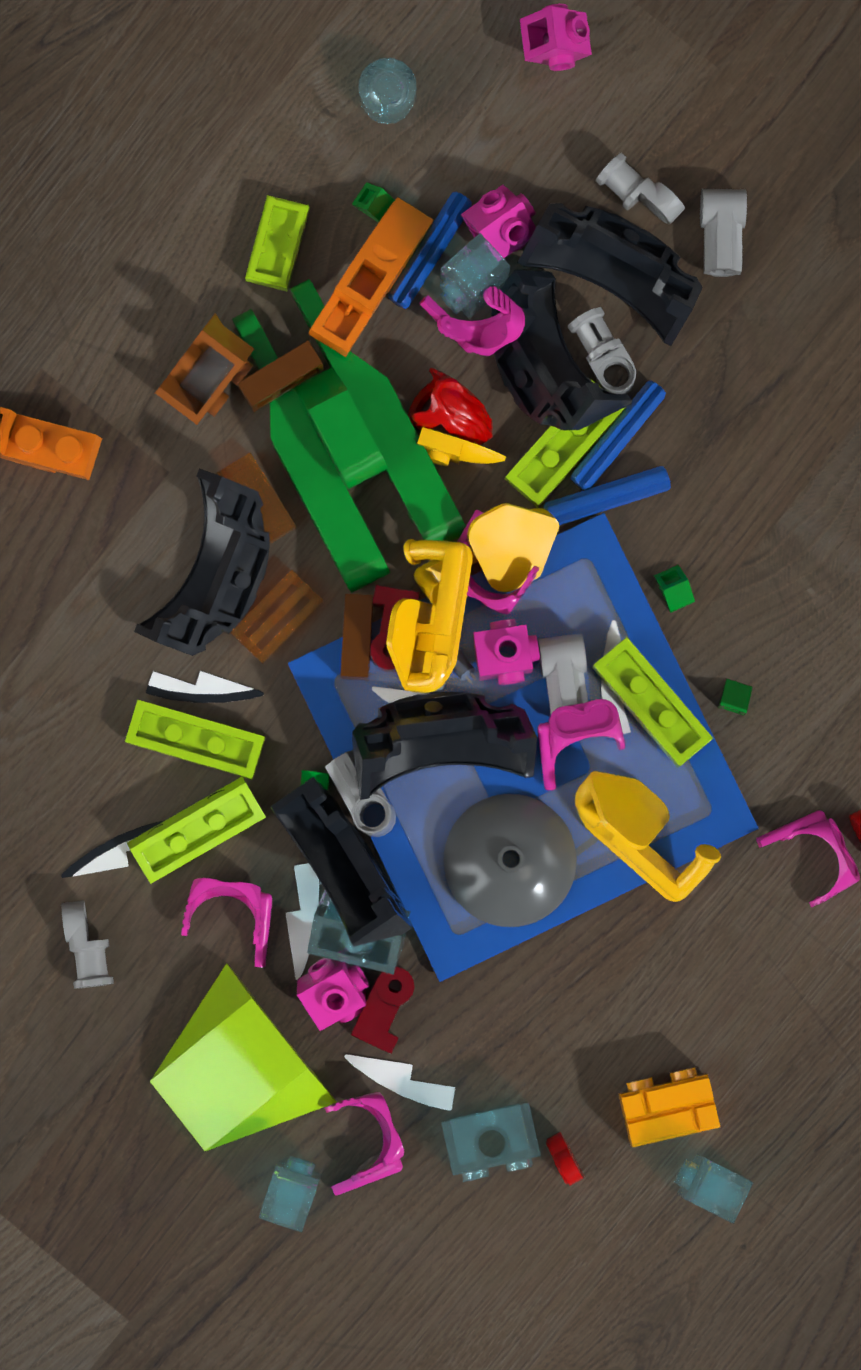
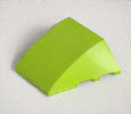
[150,963,337,1151]

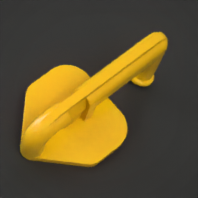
[413,503,559,606]
[386,539,472,693]
[575,771,721,902]

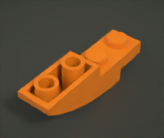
[309,197,434,357]
[0,407,102,480]

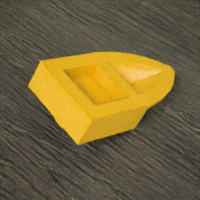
[417,427,506,466]

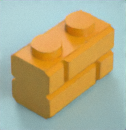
[618,1067,720,1147]

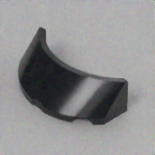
[517,203,703,346]
[491,270,632,430]
[134,468,270,656]
[352,692,537,800]
[271,777,412,947]

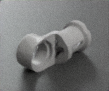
[595,152,685,225]
[568,307,636,394]
[61,900,114,989]

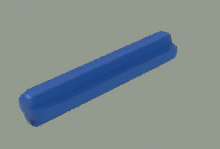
[388,192,472,309]
[571,380,666,490]
[543,466,671,526]

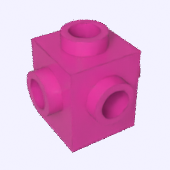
[520,4,592,71]
[461,185,536,263]
[473,619,540,685]
[297,954,369,1031]

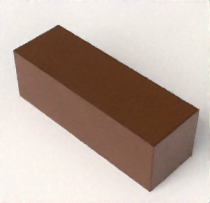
[237,340,324,412]
[340,594,373,681]

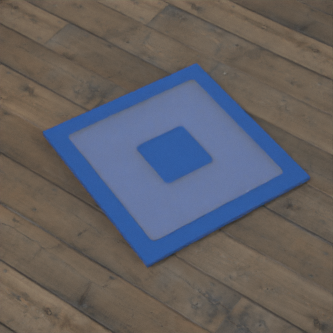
[288,513,759,982]

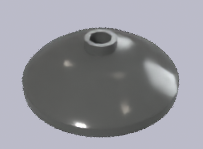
[443,794,577,927]

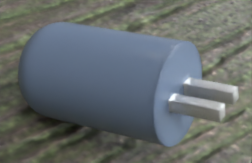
[453,650,476,683]

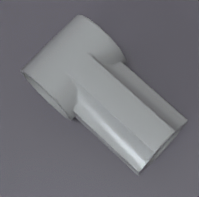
[700,189,747,277]
[538,633,588,714]
[325,750,396,837]

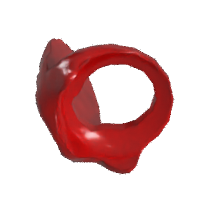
[408,368,493,445]

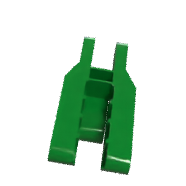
[232,279,466,593]

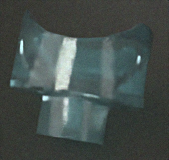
[359,58,417,124]

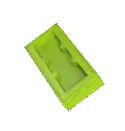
[245,195,310,292]

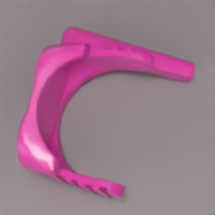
[419,286,525,356]
[457,510,539,615]
[537,699,625,791]
[756,810,860,907]
[181,878,272,967]
[325,1092,404,1196]

